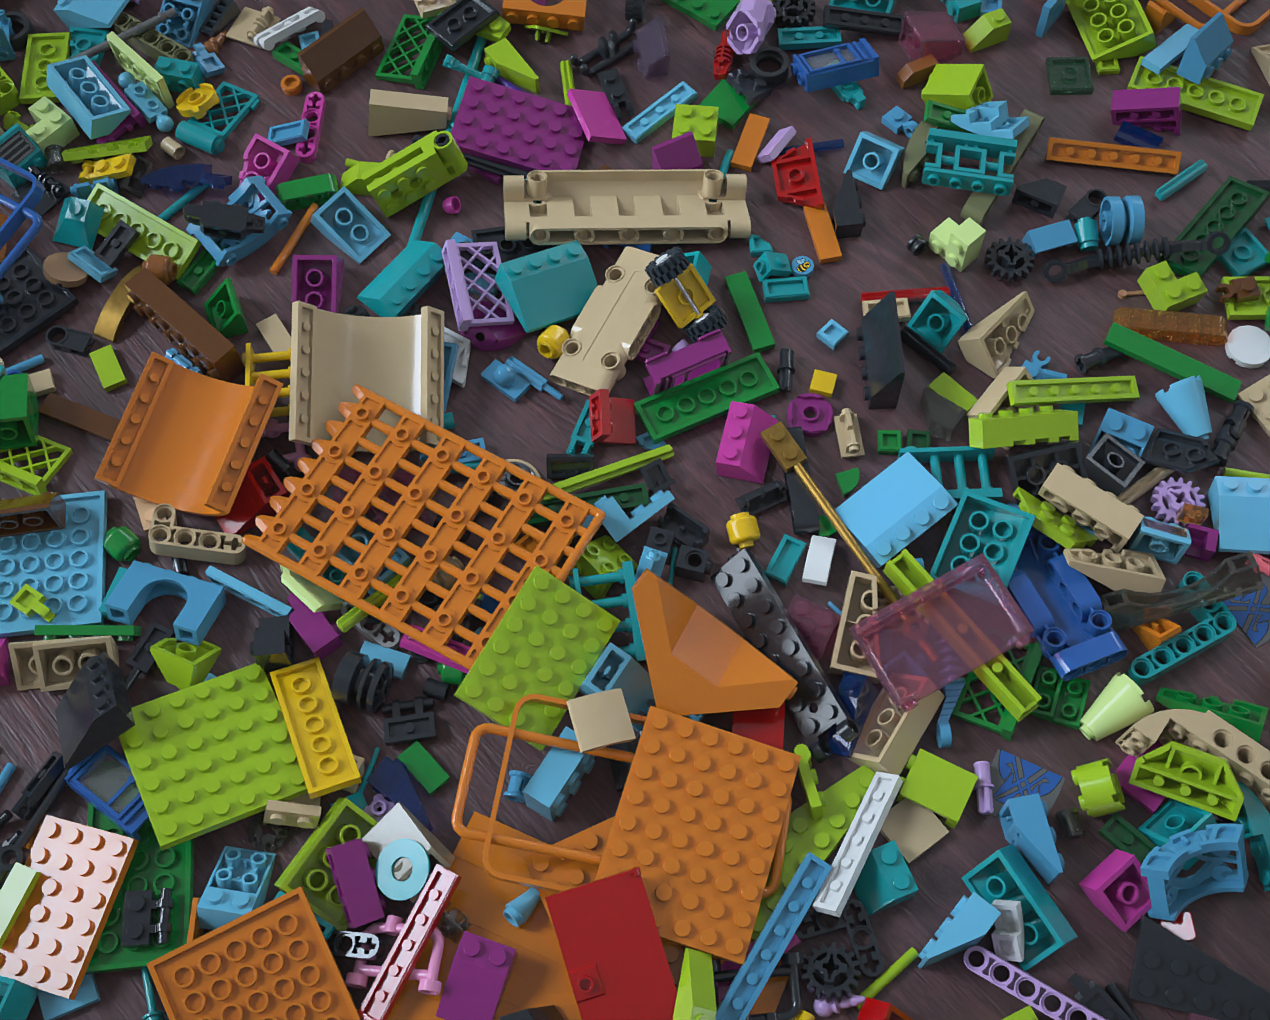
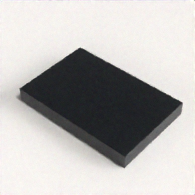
[425,0,500,52]

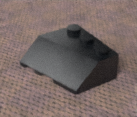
[1004,440,1087,508]

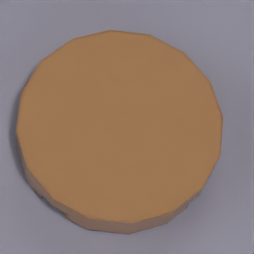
[43,252,89,288]

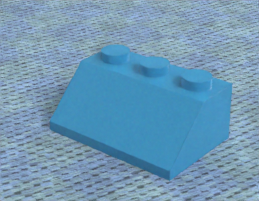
[1176,12,1234,85]

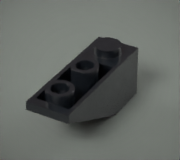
[831,170,866,239]

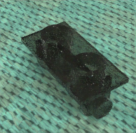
[437,901,471,943]

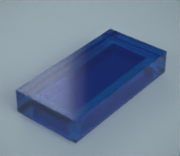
[1114,121,1164,149]

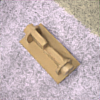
[833,408,865,458]

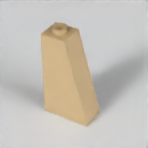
[368,89,452,136]

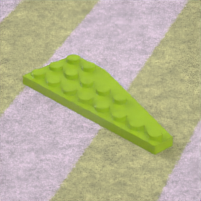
[751,765,875,941]

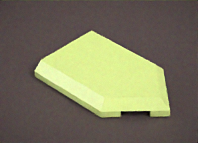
[280,565,344,612]

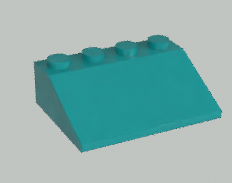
[495,240,598,333]
[929,490,1036,607]

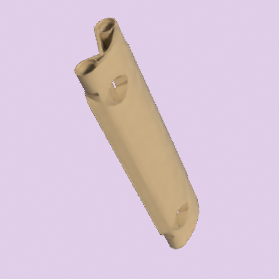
[503,169,751,245]

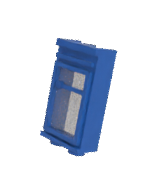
[791,38,879,93]
[64,744,151,841]

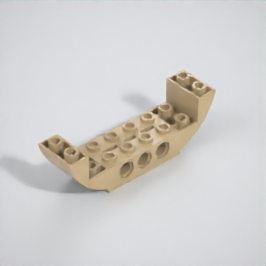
[1115,709,1270,814]

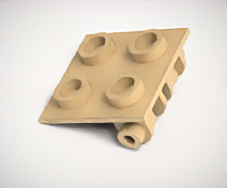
[225,6,281,49]

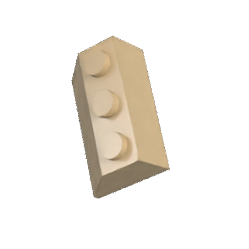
[967,367,1040,450]

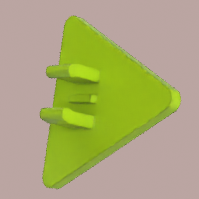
[524,25,568,43]

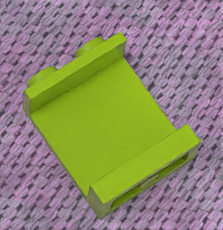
[896,748,978,829]

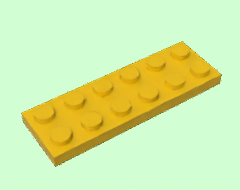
[270,657,362,800]

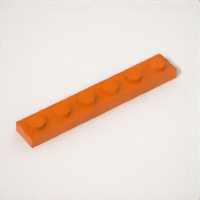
[1045,137,1182,174]

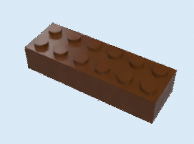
[124,267,245,383]

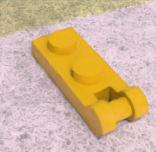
[78,153,136,184]

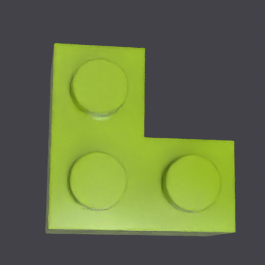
[1137,261,1208,318]

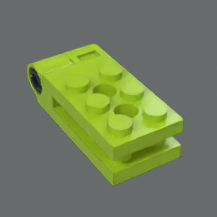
[360,130,468,218]

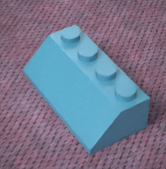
[47,55,131,139]

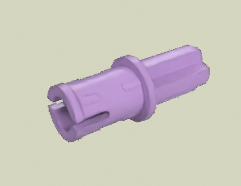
[973,761,994,815]

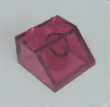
[787,594,841,663]

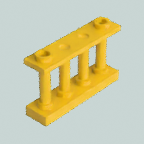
[242,343,291,418]

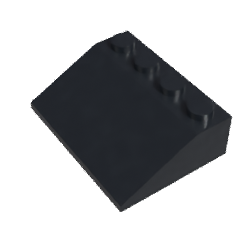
[856,291,905,409]
[55,651,135,770]

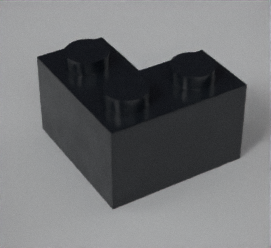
[250,615,295,674]

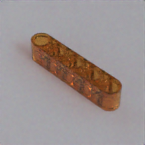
[1113,307,1227,346]

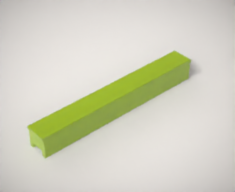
[883,549,1042,722]

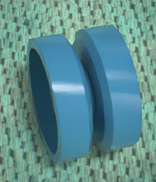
[1099,195,1145,246]

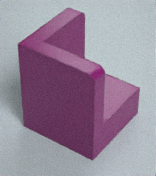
[1184,523,1219,562]

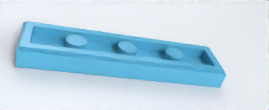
[1141,23,1198,74]
[622,81,697,144]
[205,566,293,617]

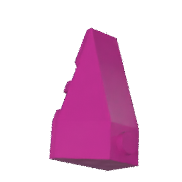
[239,133,300,211]

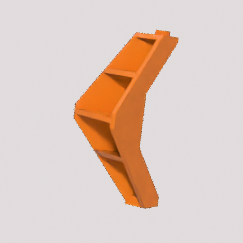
[631,568,798,716]

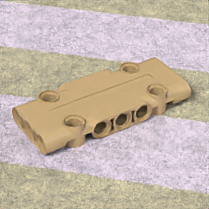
[549,246,663,396]

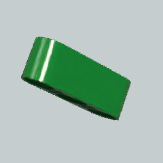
[275,174,339,211]

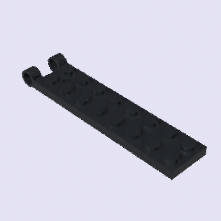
[710,548,860,764]

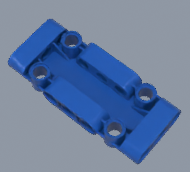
[1004,526,1128,681]

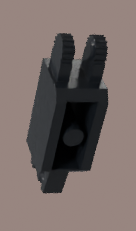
[183,200,265,241]

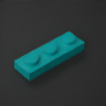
[777,26,842,50]

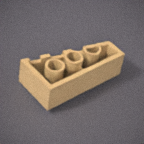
[1038,463,1144,553]

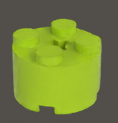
[1071,758,1126,818]

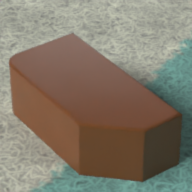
[896,54,939,89]

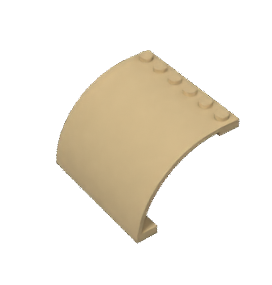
[289,301,444,453]

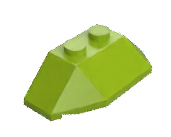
[1129,741,1244,821]

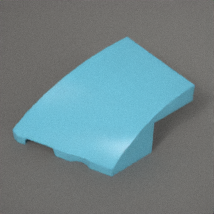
[951,101,1030,139]

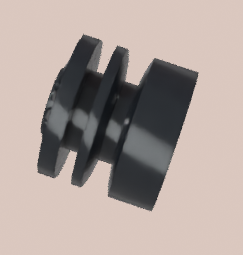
[332,650,394,714]

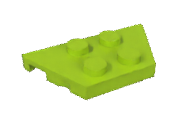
[1013,486,1098,549]

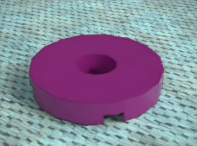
[787,393,834,437]

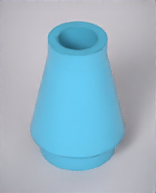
[503,887,541,928]

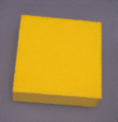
[809,369,837,398]

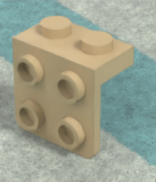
[263,793,321,829]

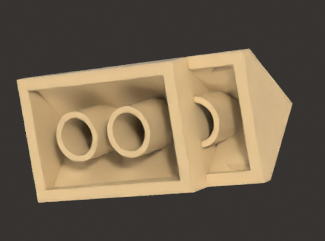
[8,635,119,692]

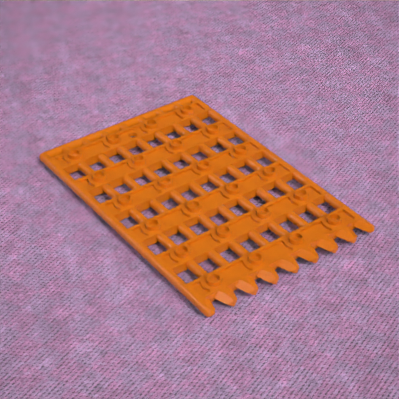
[242,384,606,670]

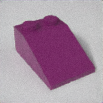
[292,255,344,313]
[436,931,518,1020]

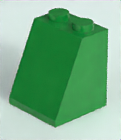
[0,373,39,450]

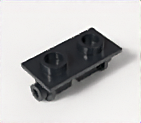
[735,480,788,516]

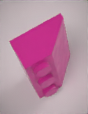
[716,401,778,484]

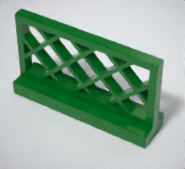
[375,13,444,90]
[952,628,1043,742]

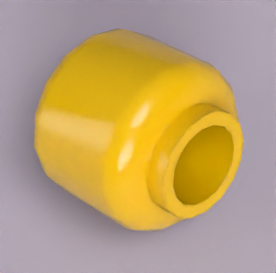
[537,325,570,359]
[726,512,760,549]

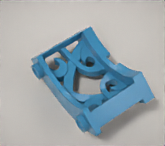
[186,176,292,267]
[1140,824,1249,921]

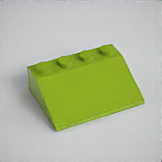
[1066,0,1157,62]
[274,797,378,931]

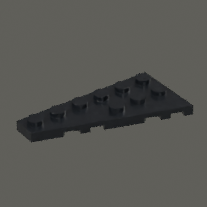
[1127,915,1270,1020]

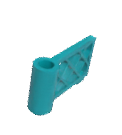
[175,81,260,156]

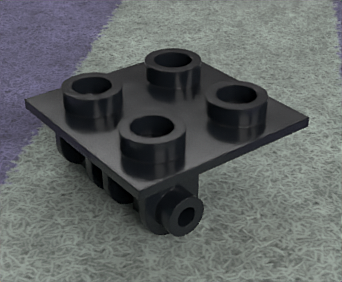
[10,166,71,217]

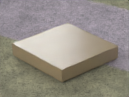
[880,798,949,865]

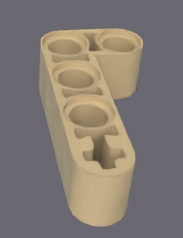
[148,503,246,565]

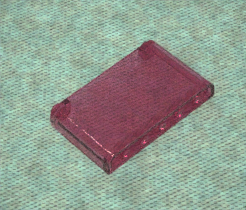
[849,553,1034,712]

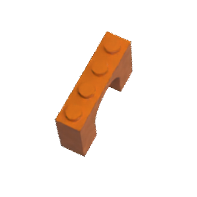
[502,0,587,31]

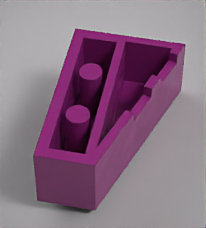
[1111,87,1183,136]

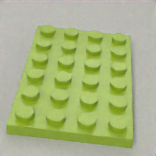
[454,565,620,751]

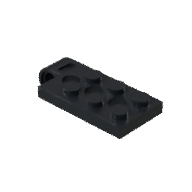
[459,226,553,273]

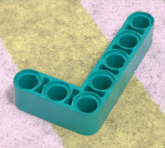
[1125,571,1237,687]

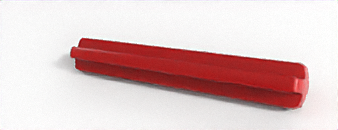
[860,286,950,304]

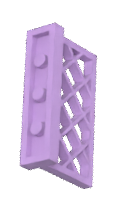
[442,239,515,331]

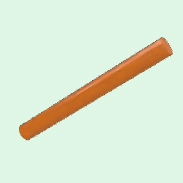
[269,203,319,275]

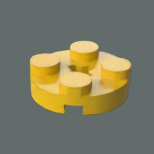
[176,83,220,119]

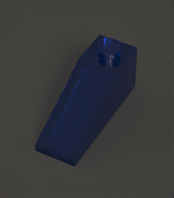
[828,672,878,758]
[366,756,433,832]

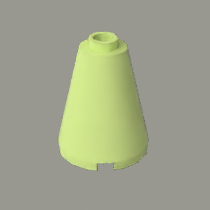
[1079,672,1154,741]

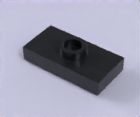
[546,454,595,479]

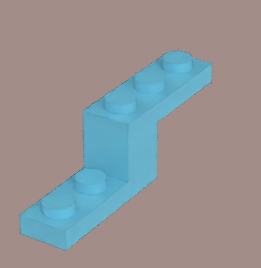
[575,490,675,542]

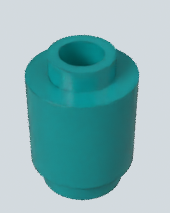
[1074,217,1100,252]

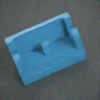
[1022,219,1078,257]

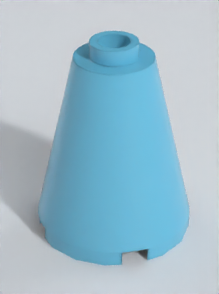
[1155,375,1212,440]

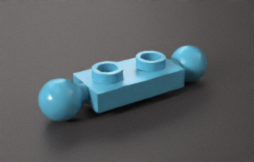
[118,72,174,133]

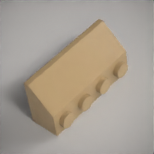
[843,673,945,775]

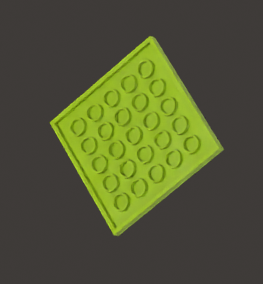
[118,663,308,851]

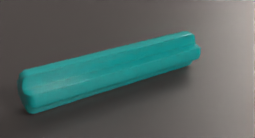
[1155,160,1208,201]

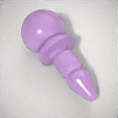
[813,995,866,1017]

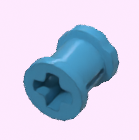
[503,770,532,803]

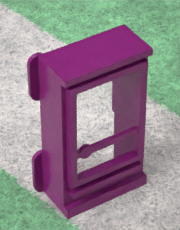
[642,329,732,396]

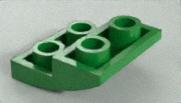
[1030,665,1091,730]

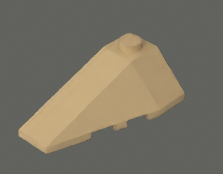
[958,291,1035,378]
[1063,548,1166,604]

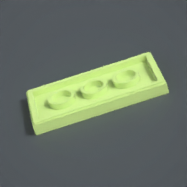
[106,31,175,109]

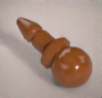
[203,30,228,56]

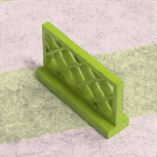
[0,435,73,496]

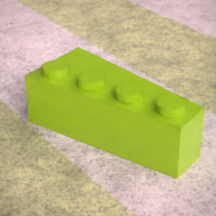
[968,405,1079,449]

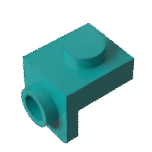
[753,251,793,282]

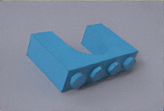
[104,560,227,646]

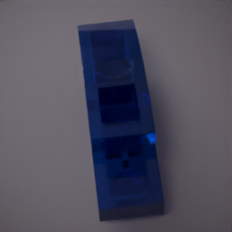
[140,163,232,192]

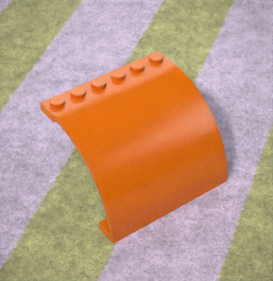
[94,352,283,516]

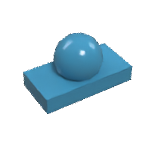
[481,359,531,403]

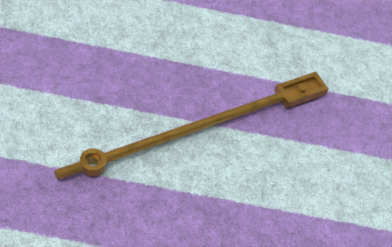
[760,421,940,664]

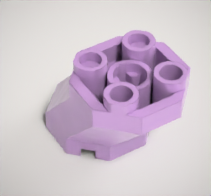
[726,0,776,54]

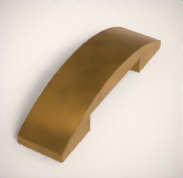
[93,265,142,343]

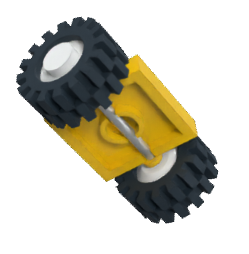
[645,247,727,344]

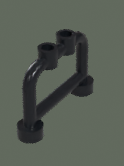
[712,952,803,1020]

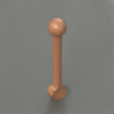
[1118,290,1145,299]

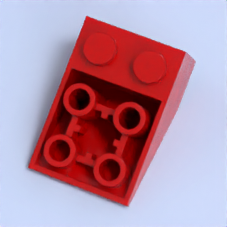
[215,456,289,535]

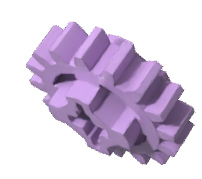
[1150,477,1206,528]

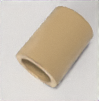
[160,137,185,160]

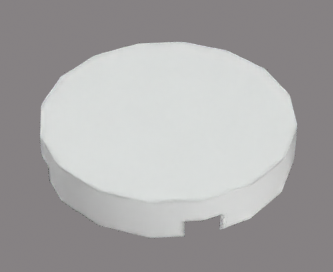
[1225,325,1270,369]

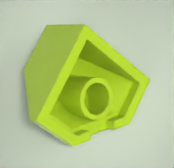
[150,638,222,690]

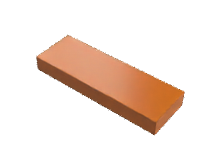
[730,113,770,172]
[803,202,842,264]

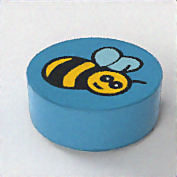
[791,256,814,278]

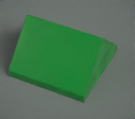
[204,278,249,338]

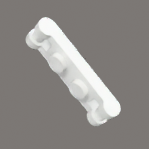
[254,7,325,51]

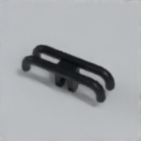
[570,17,647,77]

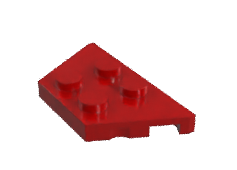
[771,137,824,209]

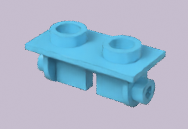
[635,546,668,583]

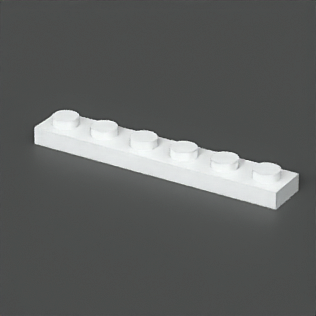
[812,771,903,917]

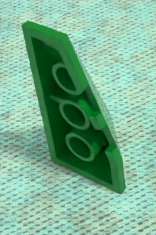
[1156,687,1269,743]

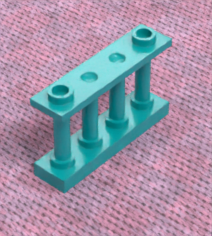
[897,446,1003,509]
[569,561,647,663]

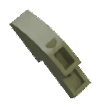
[901,121,947,188]

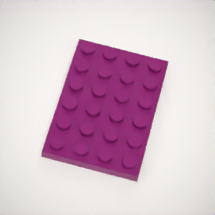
[451,76,586,172]

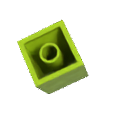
[921,64,994,110]

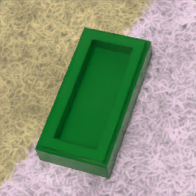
[397,741,451,796]

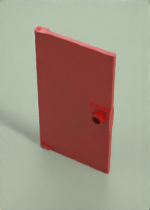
[545,867,677,1020]

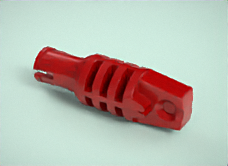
[713,30,734,80]

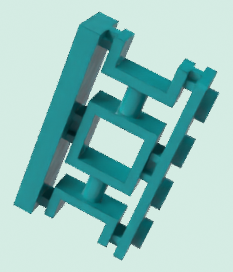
[922,128,1018,196]

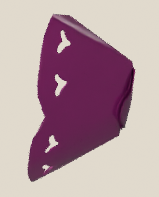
[459,300,527,351]

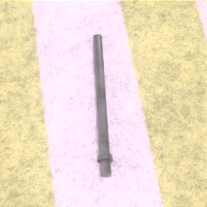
[67,8,177,60]

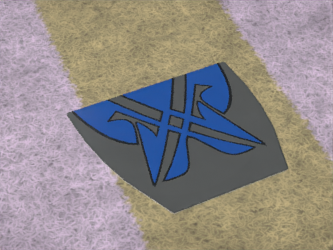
[1215,574,1270,647]
[990,749,1065,818]

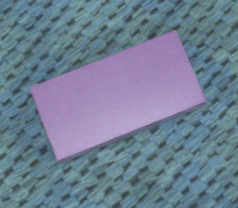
[756,126,797,164]

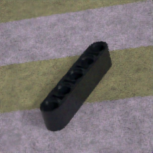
[782,426,820,535]

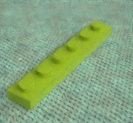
[1006,376,1140,406]

